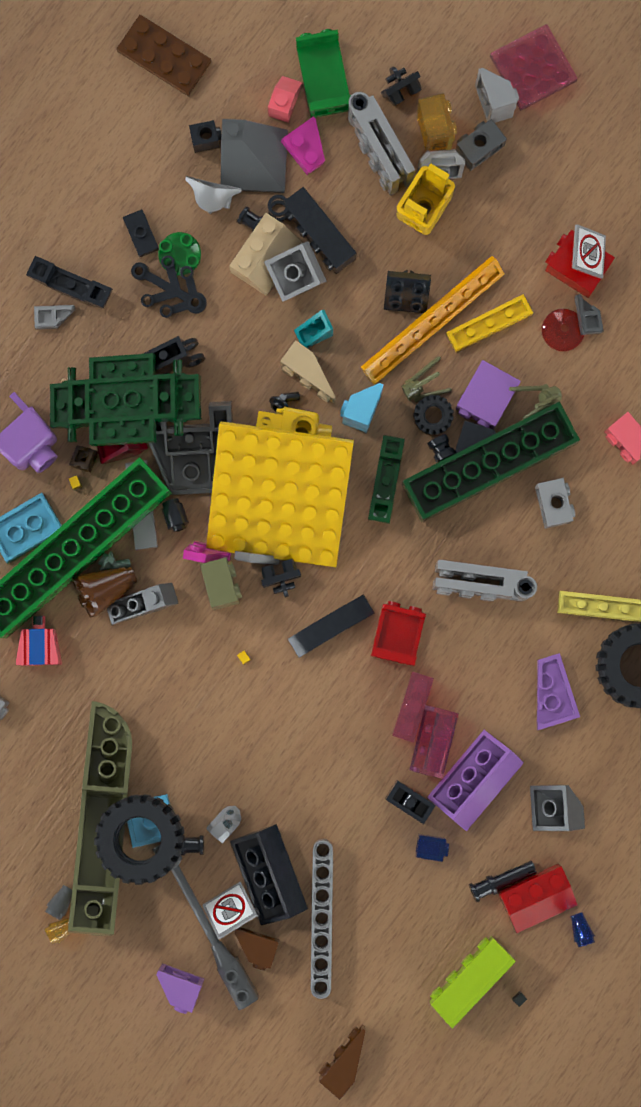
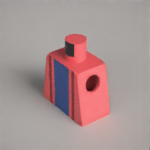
[16,616,62,666]

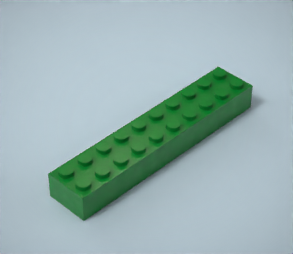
[0,457,172,639]

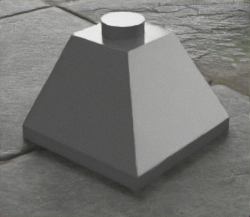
[530,785,585,831]

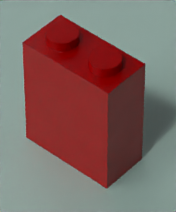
[545,230,615,298]

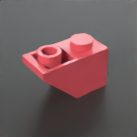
[605,412,641,465]

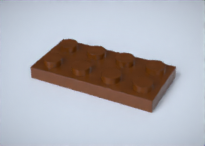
[116,15,211,96]

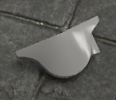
[185,176,242,212]

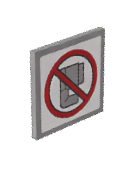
[572,225,606,279]
[202,881,258,939]

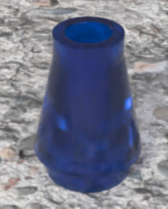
[570,912,595,948]

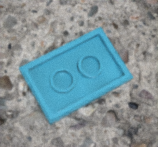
[0,493,62,564]

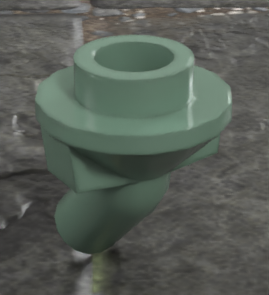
[98,551,131,571]

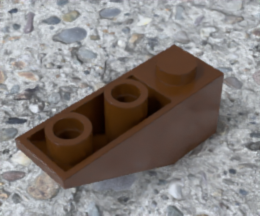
[319,1024,366,1100]

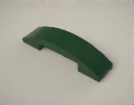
[368,435,405,524]

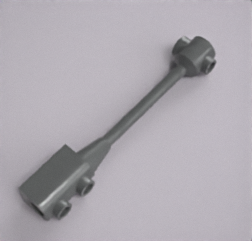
[152,845,259,1010]

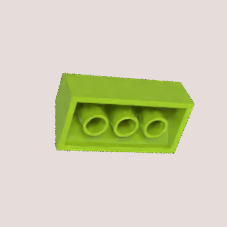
[430,936,516,1029]

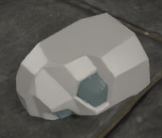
[206,806,241,843]

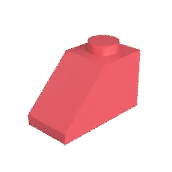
[268,76,302,123]

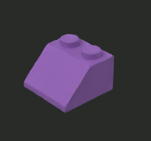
[157,963,204,1014]

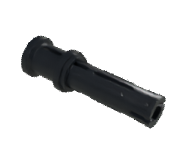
[469,860,537,903]

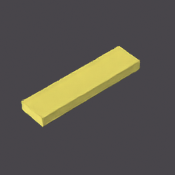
[557,591,641,622]

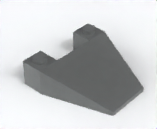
[149,401,233,495]

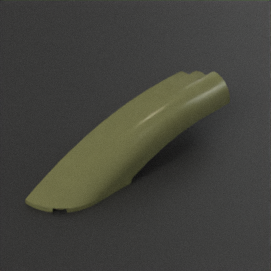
[68,701,132,936]

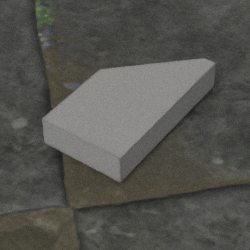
[34,305,75,329]
[234,551,280,565]

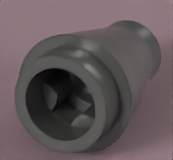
[45,885,72,920]

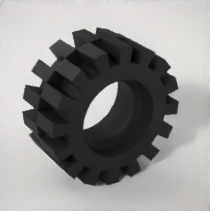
[413,395,454,435]

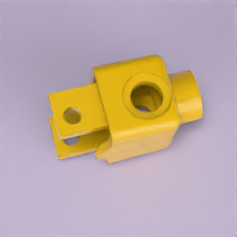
[396,163,455,235]
[256,407,332,437]

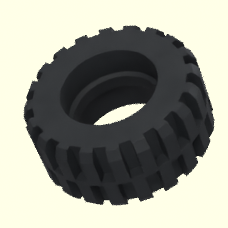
[595,623,641,708]
[94,794,185,885]

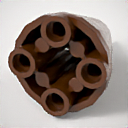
[72,567,137,618]

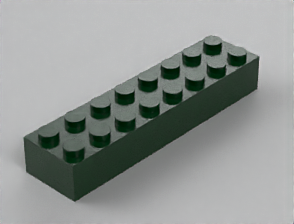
[402,401,580,523]

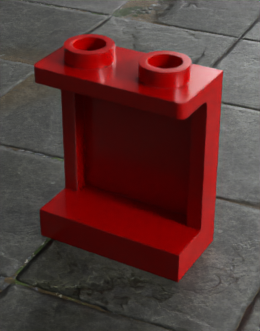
[371,601,426,666]

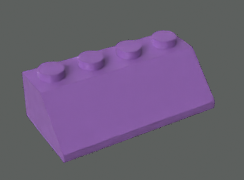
[427,730,524,831]

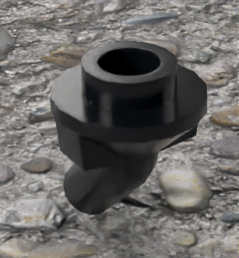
[269,392,300,412]

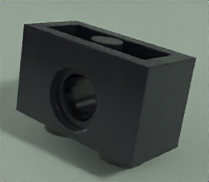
[385,780,436,825]

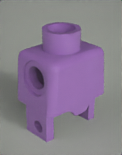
[0,392,57,473]

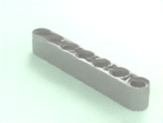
[311,839,333,999]

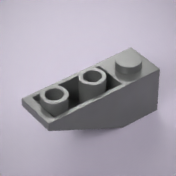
[107,583,179,625]

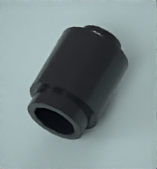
[162,498,189,532]

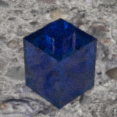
[415,833,449,862]

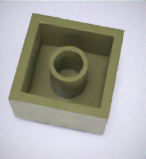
[200,557,242,610]

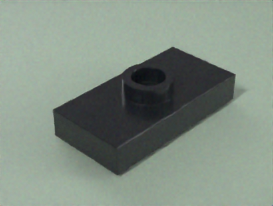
[123,209,159,258]

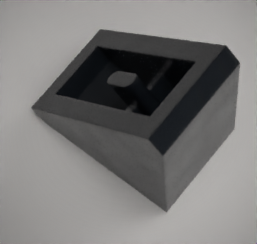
[455,421,496,453]

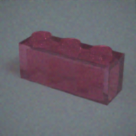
[391,672,434,743]
[409,705,459,779]

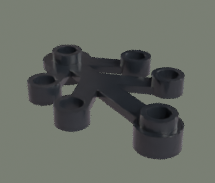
[131,255,207,318]

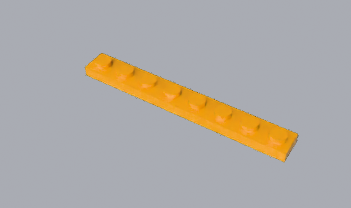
[361,256,504,385]

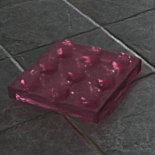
[490,24,578,111]

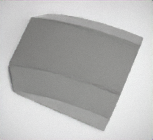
[418,149,465,179]

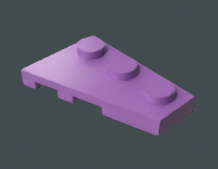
[537,653,580,730]

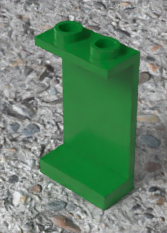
[296,29,351,118]

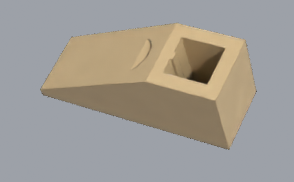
[280,340,335,403]

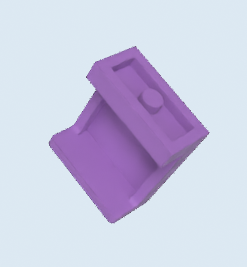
[455,360,521,430]

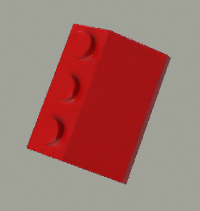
[498,864,577,933]

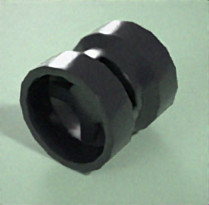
[427,434,456,463]

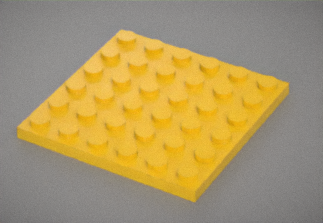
[206,421,354,567]

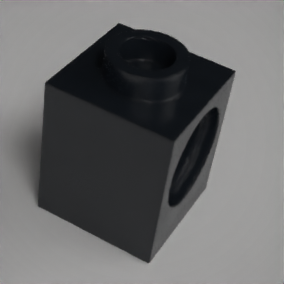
[189,120,222,153]

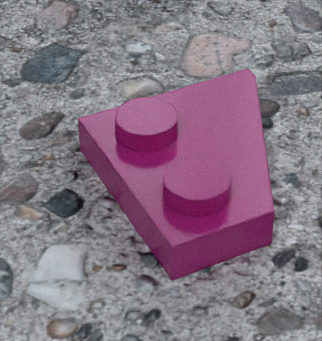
[281,116,325,175]
[183,541,231,563]

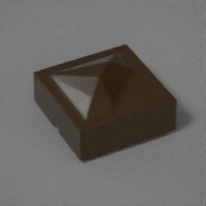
[69,445,98,473]

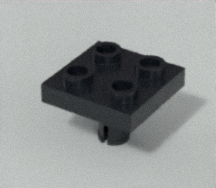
[384,270,431,313]

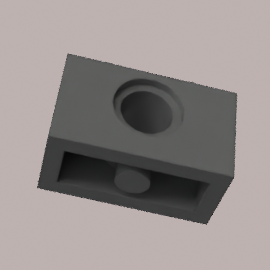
[456,119,507,171]

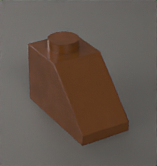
[235,927,279,971]

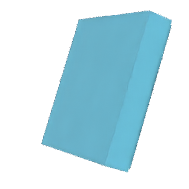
[127,794,170,848]

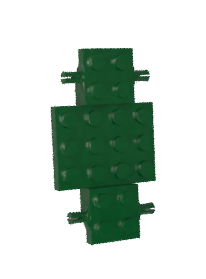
[50,353,202,446]

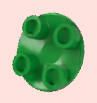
[158,232,201,276]

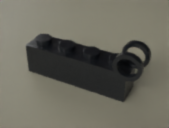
[268,187,357,274]
[143,336,205,375]

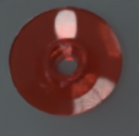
[542,309,584,352]

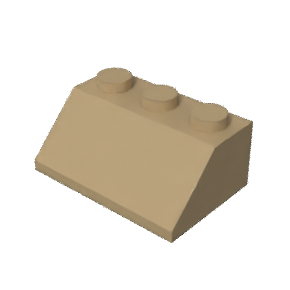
[229,213,302,296]

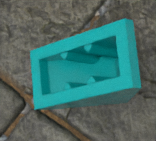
[294,310,333,348]

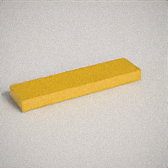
[446,294,533,353]

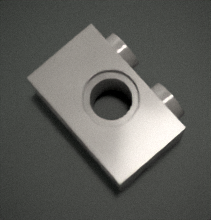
[535,478,575,529]

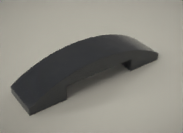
[26,256,113,309]
[288,594,375,658]

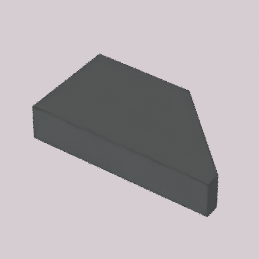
[574,294,604,335]

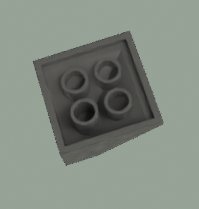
[221,119,288,193]

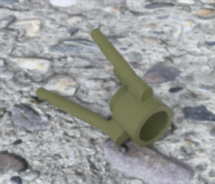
[401,356,452,402]
[509,384,562,420]

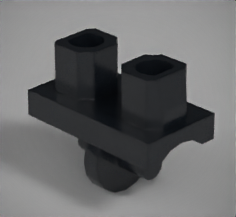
[381,66,422,106]
[261,559,301,598]

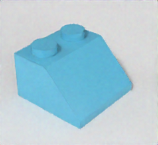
[340,383,384,433]

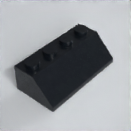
[230,824,308,926]

